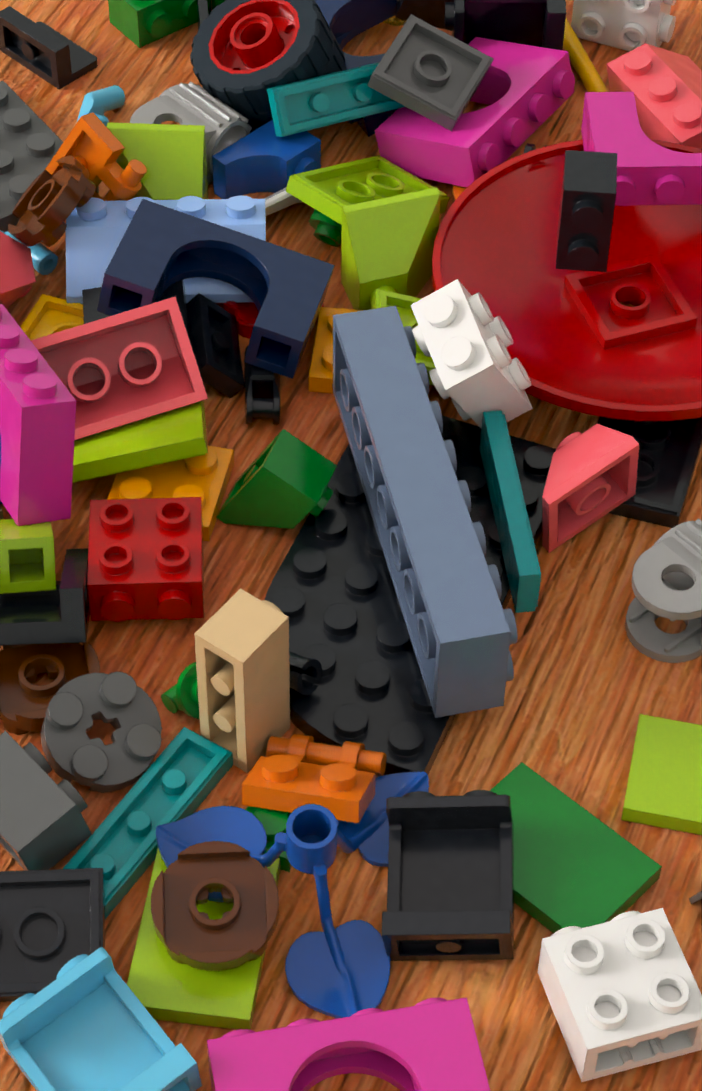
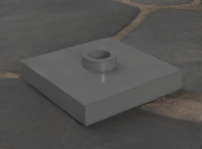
[367,14,494,131]

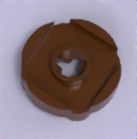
[8,155,96,247]
[0,642,100,735]
[151,841,279,971]

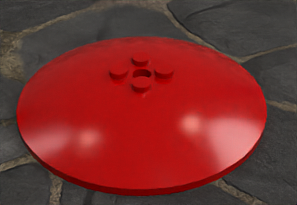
[432,139,702,421]

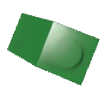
[216,429,337,529]

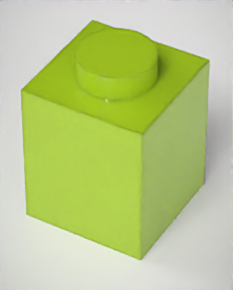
[0,519,56,594]

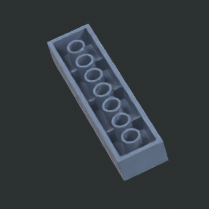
[333,306,518,718]

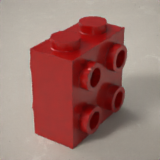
[87,497,204,622]

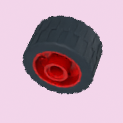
[190,0,347,133]

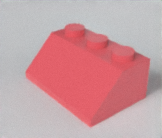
[606,43,702,149]
[31,296,208,441]

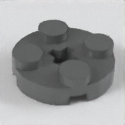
[41,672,162,793]

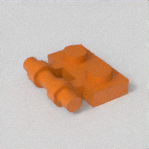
[45,112,147,201]
[242,733,387,823]

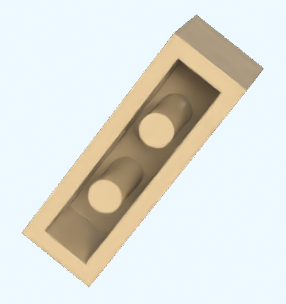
[194,588,290,773]

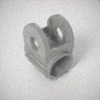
[130,81,252,185]
[625,518,702,663]

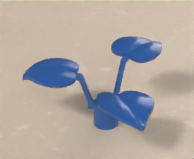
[156,772,429,1019]

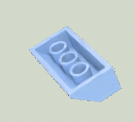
[65,195,266,304]

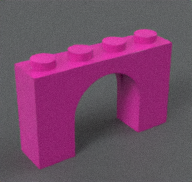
[375,37,575,187]
[581,92,702,206]
[0,304,76,526]
[207,997,490,1091]

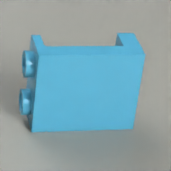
[0,947,202,1091]

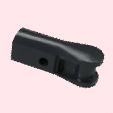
[244,346,281,424]

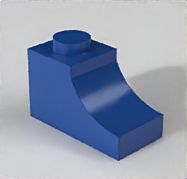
[212,120,321,199]

